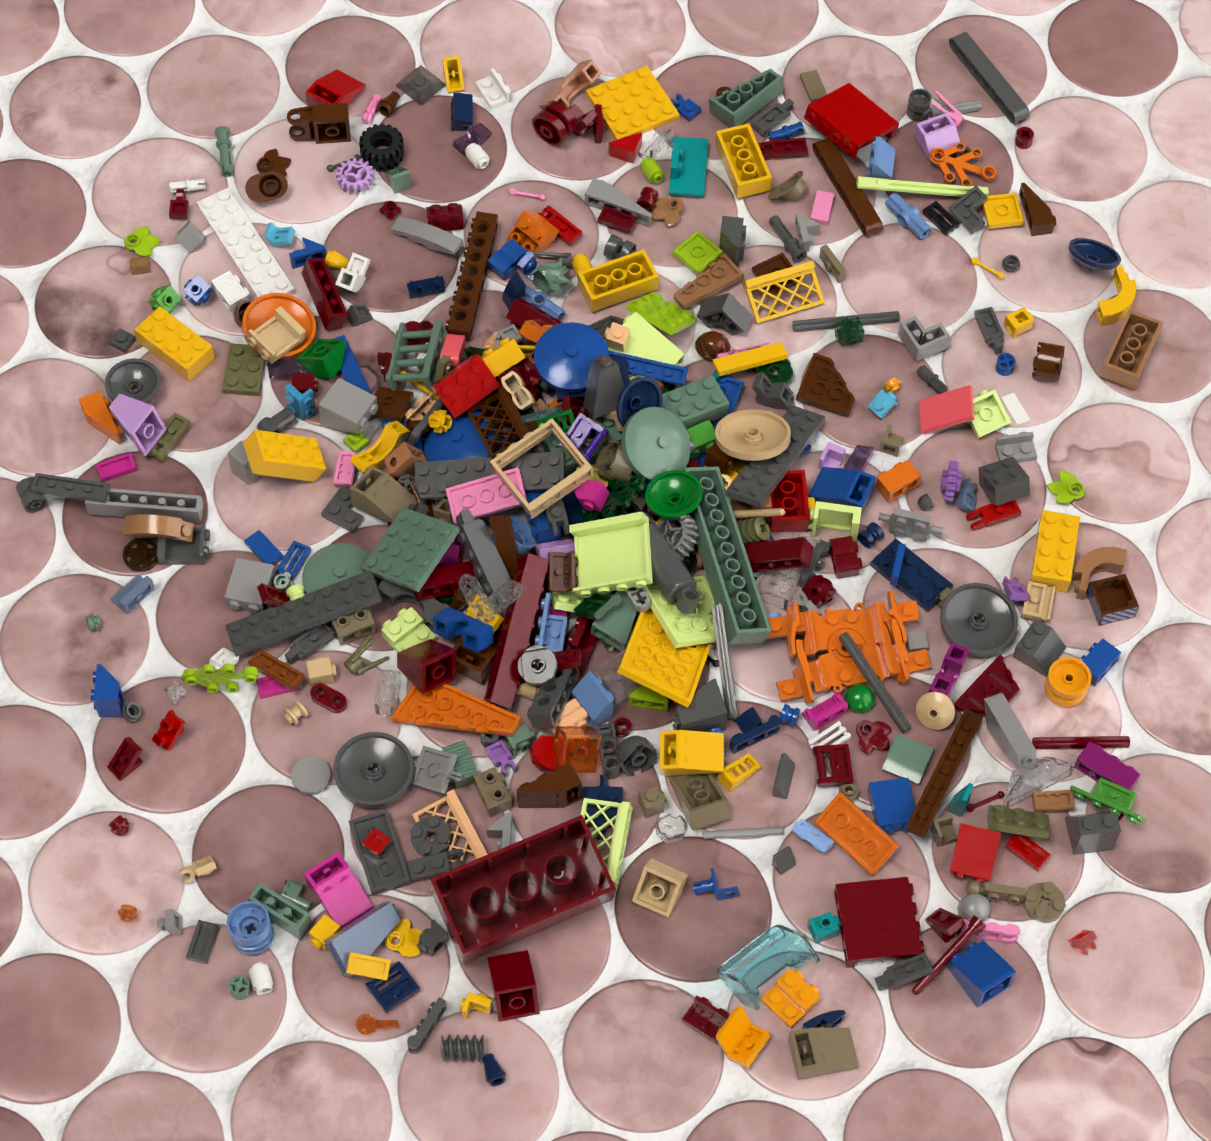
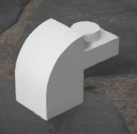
[335,253,371,292]

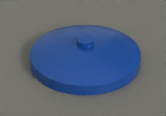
[534,322,609,393]
[424,411,497,462]

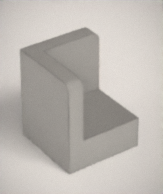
[175,221,205,252]

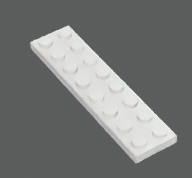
[196,188,295,298]

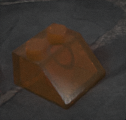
[553,726,602,773]

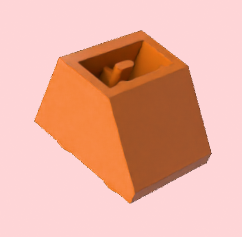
[506,210,559,259]

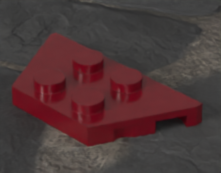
[954,654,1020,717]

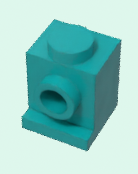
[807,911,841,944]

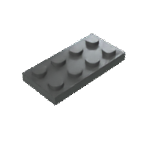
[348,809,411,895]

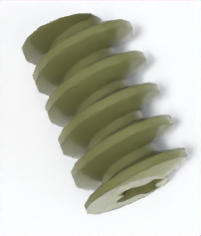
[736,517,771,544]

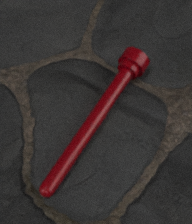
[912,915,986,995]

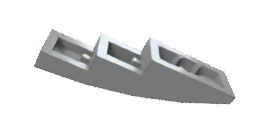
[391,216,464,254]

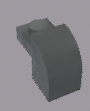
[752,372,793,409]

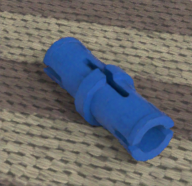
[768,121,804,141]

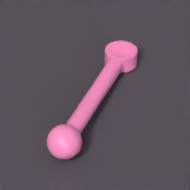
[509,188,546,201]

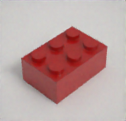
[430,353,500,418]
[769,470,810,532]

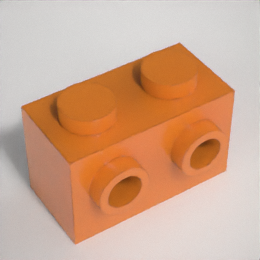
[875,460,921,503]

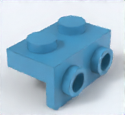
[284,383,316,421]

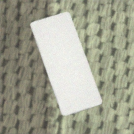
[1001,393,1030,425]

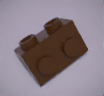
[548,551,578,592]

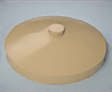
[715,409,791,461]

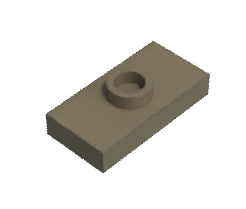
[819,245,845,283]

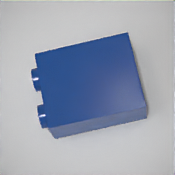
[867,777,915,835]

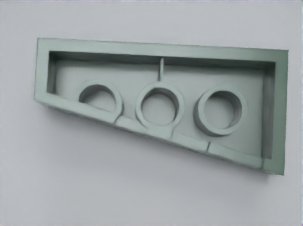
[709,69,783,127]

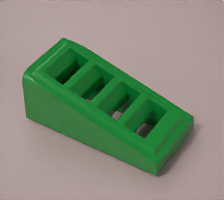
[536,409,575,437]

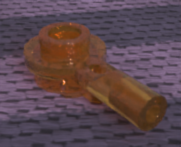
[356,1014,398,1035]

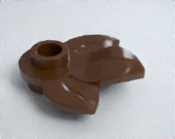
[257,149,291,176]

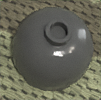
[616,735,657,776]

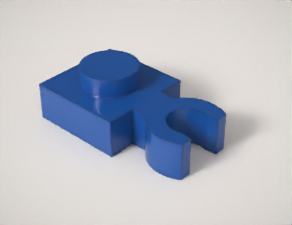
[670,93,701,122]

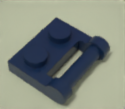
[365,961,420,1014]

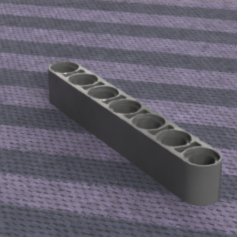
[949,32,1030,124]

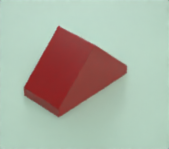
[608,132,642,164]

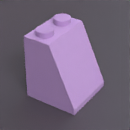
[109,393,167,457]

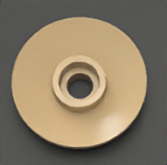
[916,692,955,730]

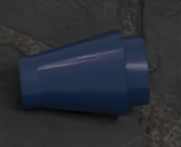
[482,1053,506,1087]

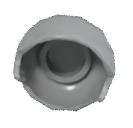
[957,893,991,922]

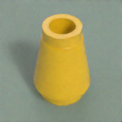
[325,250,350,269]

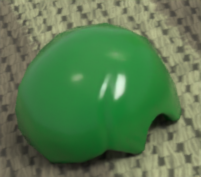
[844,684,875,713]

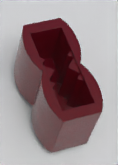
[829,536,862,579]

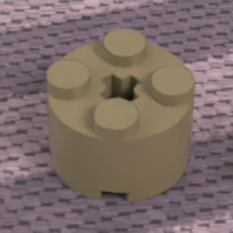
[596,439,632,482]

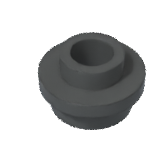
[1002,255,1020,272]
[121,702,141,722]

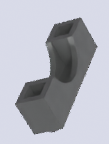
[377,579,451,636]

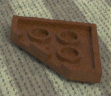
[796,353,855,417]

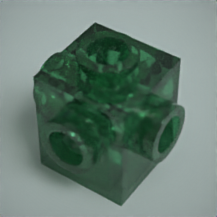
[835,317,864,346]

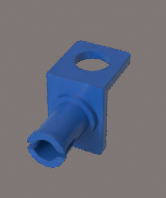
[693,868,740,901]

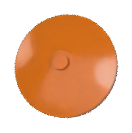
[242,293,316,360]

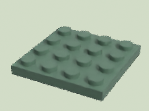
[361,507,460,592]

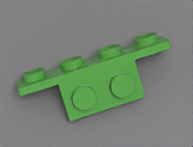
[1070,777,1146,824]

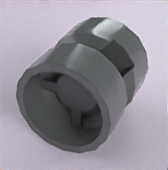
[907,89,932,122]
[604,234,637,260]
[16,477,48,513]

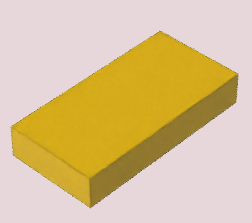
[345,952,391,981]

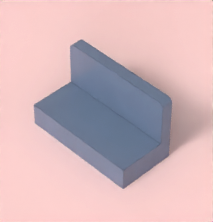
[111,575,155,614]

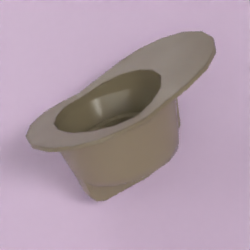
[768,171,808,201]

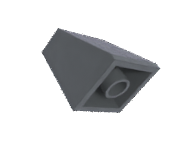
[583,355,624,419]
[672,679,728,732]
[1065,812,1121,855]

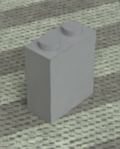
[224,558,275,614]

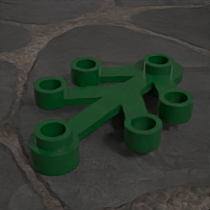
[582,475,646,522]

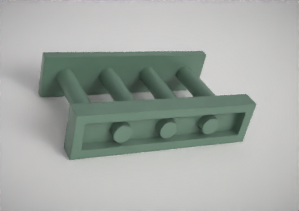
[385,320,447,391]

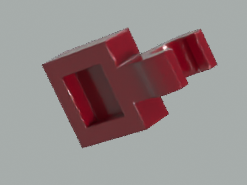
[169,189,189,219]

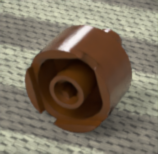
[1032,342,1065,382]

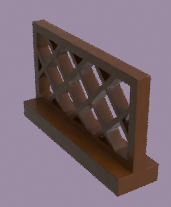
[466,385,530,459]

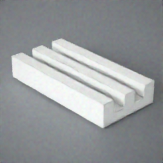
[808,721,851,757]

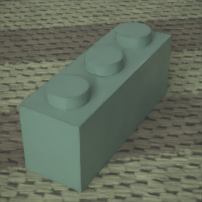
[248,883,312,939]

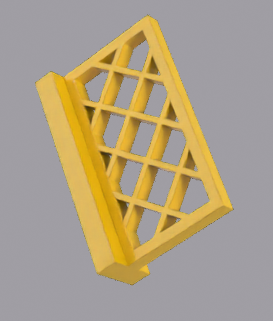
[742,261,825,324]

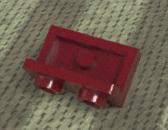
[426,203,464,231]
[682,995,729,1044]

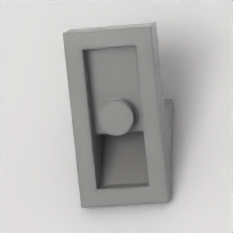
[795,213,820,252]
[486,812,512,850]

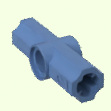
[885,193,932,239]
[522,285,566,321]

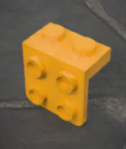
[716,1006,771,1068]

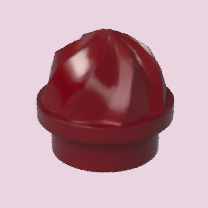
[108,815,130,836]

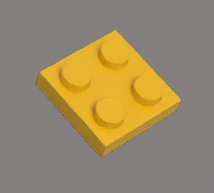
[982,193,1024,229]

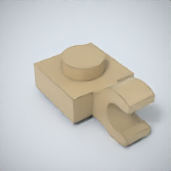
[179,855,217,884]

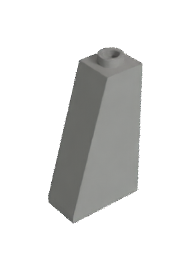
[984,693,1037,770]

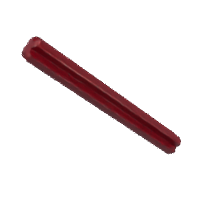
[1032,736,1130,749]

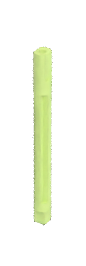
[856,176,989,197]

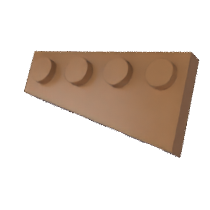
[674,253,744,310]

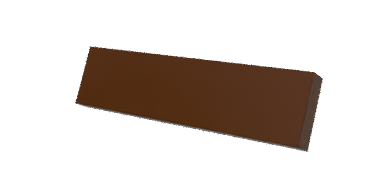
[490,515,520,583]

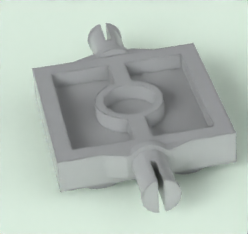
[878,507,943,542]
[411,746,462,794]

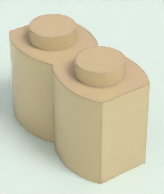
[501,371,535,411]

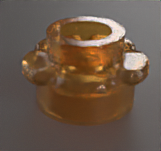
[118,905,138,922]

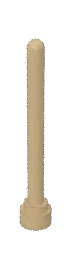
[733,508,785,518]

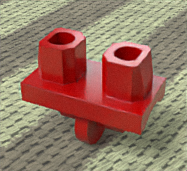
[152,710,186,750]

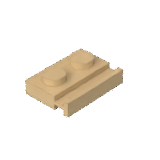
[1021,581,1056,623]

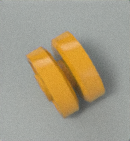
[1044,657,1092,708]

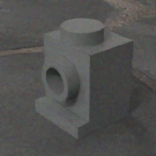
[416,919,449,957]

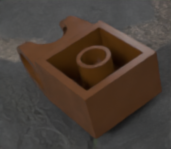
[287,103,351,144]

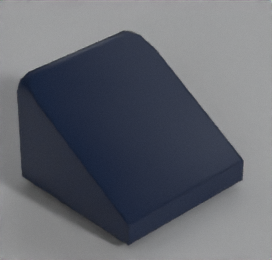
[735,707,762,733]

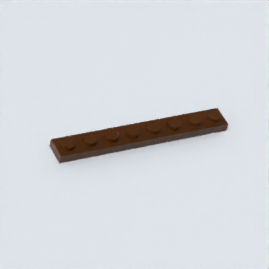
[905,708,983,839]

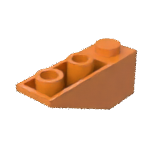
[79,391,123,445]

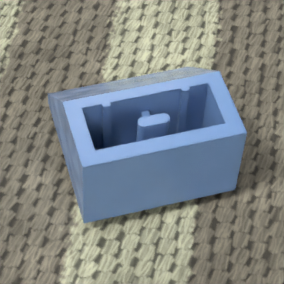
[867,136,895,180]
[571,671,614,729]

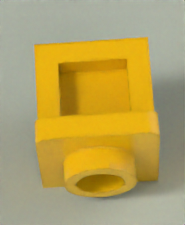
[459,992,493,1019]

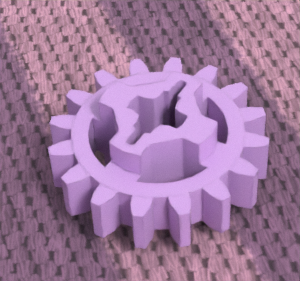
[335,157,374,193]

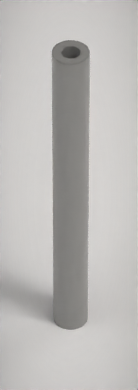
[702,826,783,839]

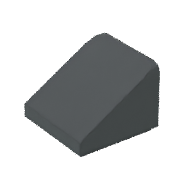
[347,305,373,327]
[772,846,796,875]

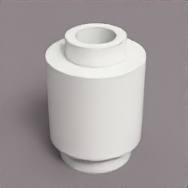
[465,143,490,169]
[248,962,273,995]

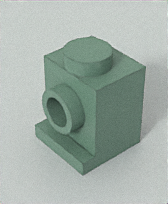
[505,723,536,757]

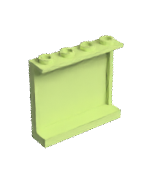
[605,311,685,383]
[569,512,653,598]

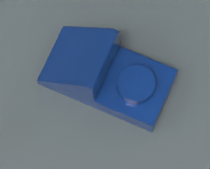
[289,237,326,269]

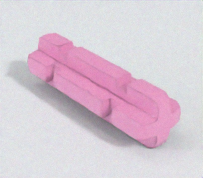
[362,94,382,124]

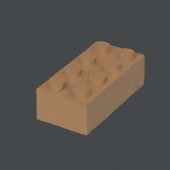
[1100,309,1163,390]

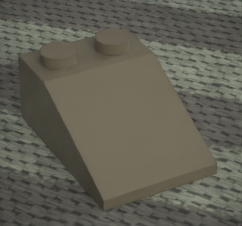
[669,773,730,831]

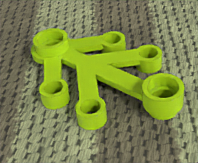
[181,663,259,693]

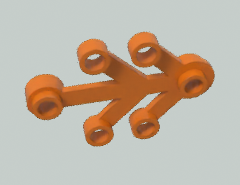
[929,142,996,186]

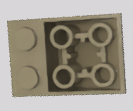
[349,466,418,523]
[788,1028,859,1080]

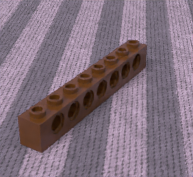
[445,211,498,342]

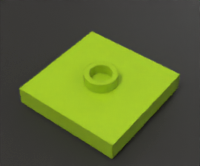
[672,230,723,275]

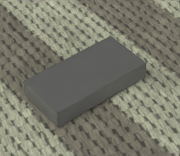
[186,920,219,964]

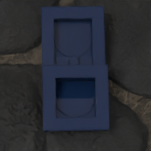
[502,272,526,310]
[802,1010,846,1029]

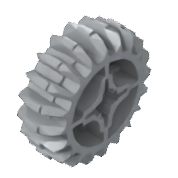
[656,515,699,561]

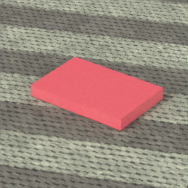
[919,385,975,434]

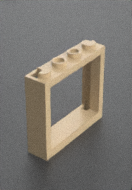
[490,419,594,519]

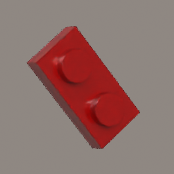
[1005,834,1050,872]

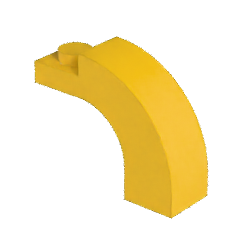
[1095,266,1136,326]
[350,420,410,472]

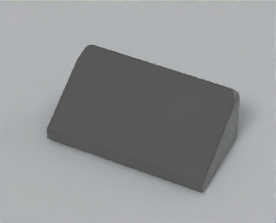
[772,753,795,799]

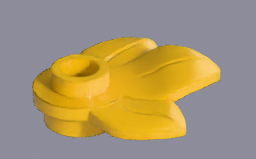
[385,919,423,958]

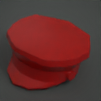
[530,735,568,772]

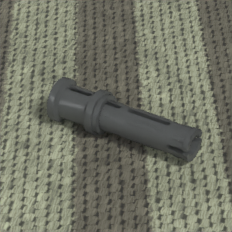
[769,215,807,263]

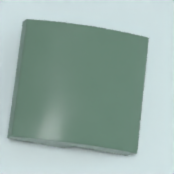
[882,733,934,784]

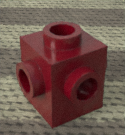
[801,575,837,606]

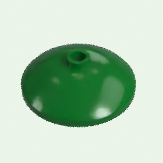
[645,470,703,519]

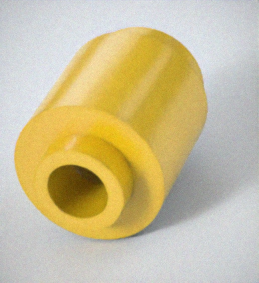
[572,254,592,279]

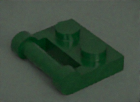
[573,594,622,621]

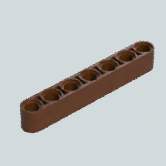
[812,138,883,237]

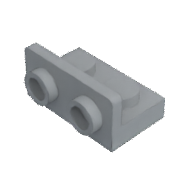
[995,432,1037,463]

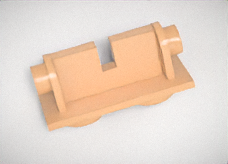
[404,394,436,422]

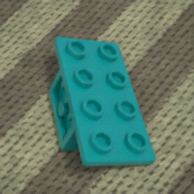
[669,136,709,197]

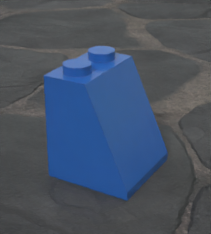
[948,940,1016,1008]

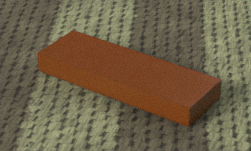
[248,649,305,691]

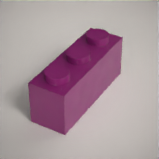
[1074,742,1140,790]

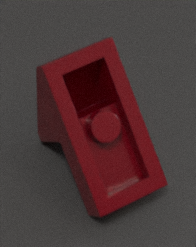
[107,737,143,781]
[925,908,965,943]

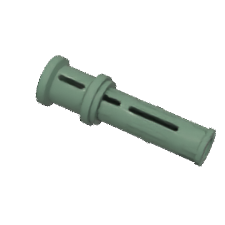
[214,126,233,177]

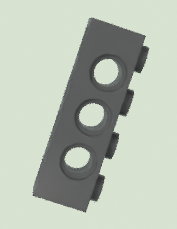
[527,668,580,729]

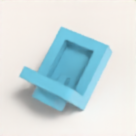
[264,222,295,247]
[867,390,899,419]

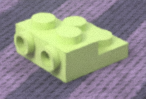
[966,389,1011,439]
[381,607,437,652]

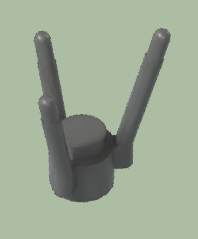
[532,251,572,269]

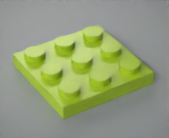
[626,292,697,335]

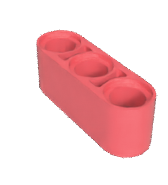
[440,334,466,368]

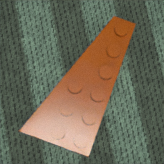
[391,684,522,737]

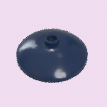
[1068,238,1121,271]
[616,376,663,428]

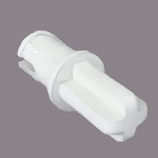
[169,178,206,193]

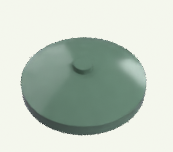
[621,407,691,482]
[302,543,379,594]

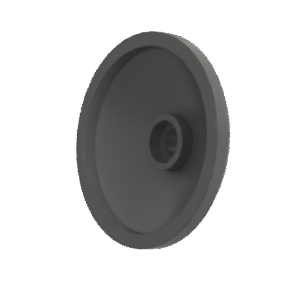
[105,358,161,403]

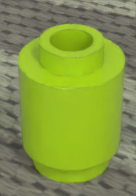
[640,157,664,183]

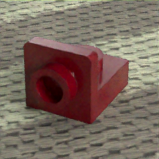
[377,352,392,382]

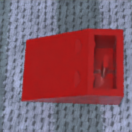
[305,70,366,106]

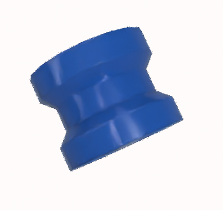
[995,353,1016,376]
[780,704,800,727]

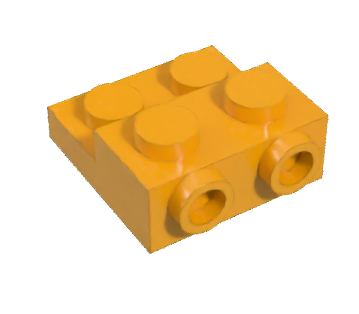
[761,968,820,1029]

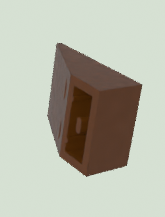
[453,630,501,684]
[517,763,582,808]

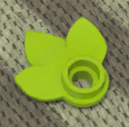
[124,226,161,257]
[1047,471,1085,504]

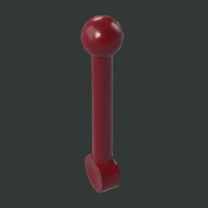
[966,791,1005,812]

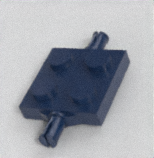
[582,774,624,840]

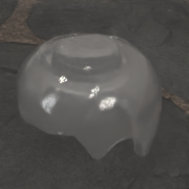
[655,814,688,844]

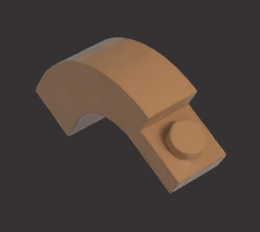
[123,514,194,543]
[1072,547,1127,600]

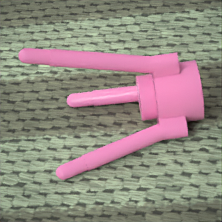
[927,91,964,129]

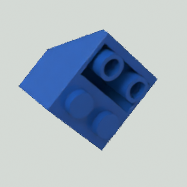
[91,664,124,717]

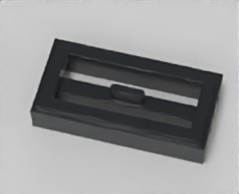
[922,201,960,236]

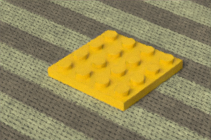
[586,65,680,140]

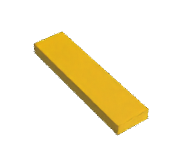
[712,342,788,377]

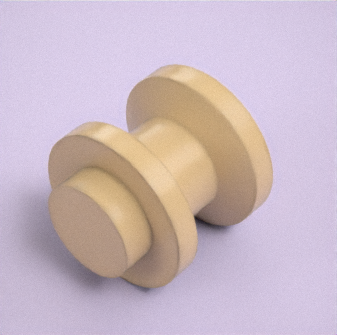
[283,700,308,725]

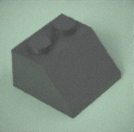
[1013,619,1066,677]

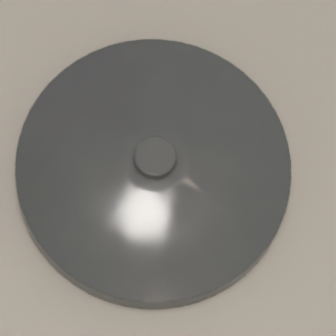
[940,583,1018,657]
[333,732,414,808]

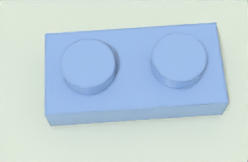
[791,819,835,852]

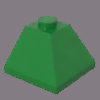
[296,338,346,379]

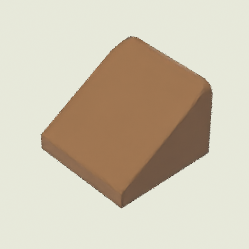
[130,257,150,275]

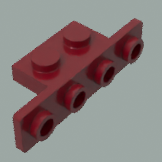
[568,617,598,677]

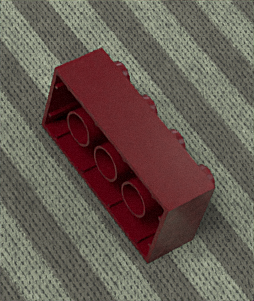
[430,815,616,964]

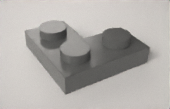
[949,185,988,234]
[321,485,364,534]

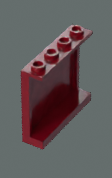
[834,877,924,968]

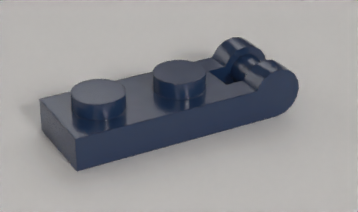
[729,715,780,754]

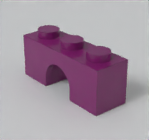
[929,642,970,697]

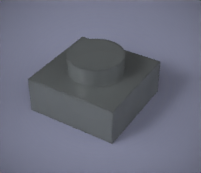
[109,329,136,353]

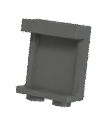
[157,523,210,565]

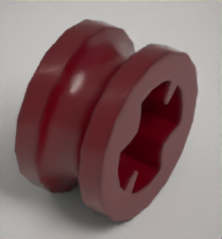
[614,717,631,737]

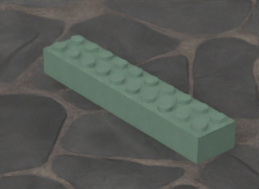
[543,375,730,478]
[683,467,772,645]

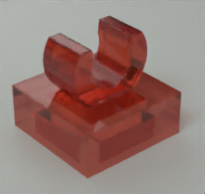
[1068,930,1097,955]

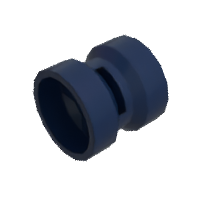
[857,522,884,549]

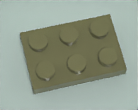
[222,343,265,396]
[988,805,1050,839]

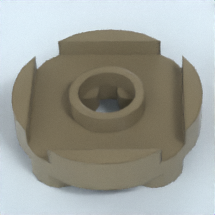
[1023,882,1065,923]

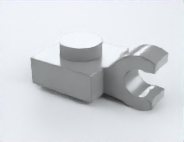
[792,593,822,616]

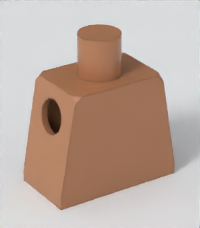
[384,442,428,479]

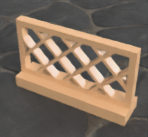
[412,789,488,864]

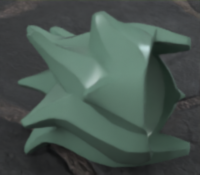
[530,257,572,295]

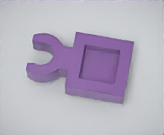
[1002,576,1029,602]
[485,739,516,776]

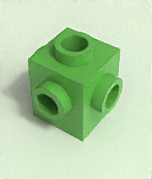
[148,285,182,313]

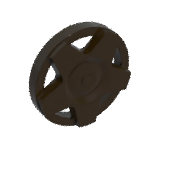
[123,538,158,571]

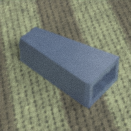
[324,902,400,977]

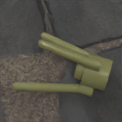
[344,633,389,675]

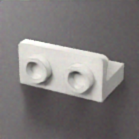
[475,68,511,110]

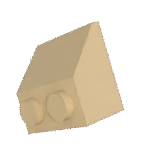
[632,858,688,918]

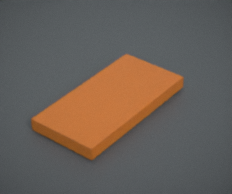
[814,792,900,876]

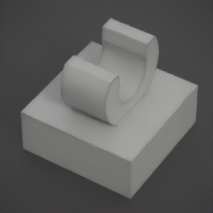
[157,909,182,936]

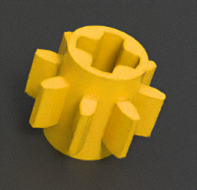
[428,409,452,433]

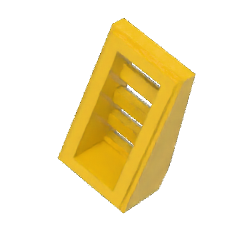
[717,753,762,792]

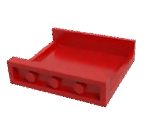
[804,83,899,159]

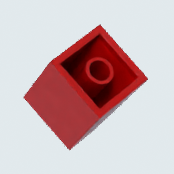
[950,823,1001,883]

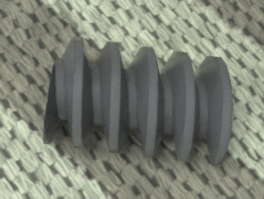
[441,1034,484,1062]

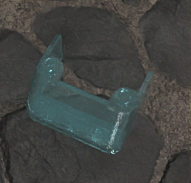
[717,925,820,1010]

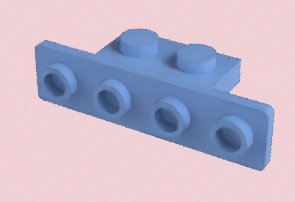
[535,592,568,670]

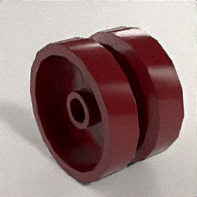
[532,100,577,146]

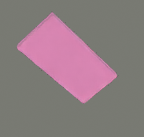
[446,467,528,525]

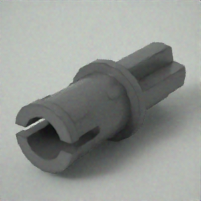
[917,365,948,394]

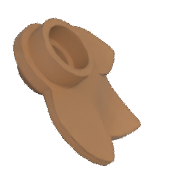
[652,198,684,228]

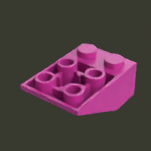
[304,852,373,928]

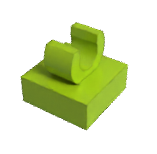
[343,431,370,453]

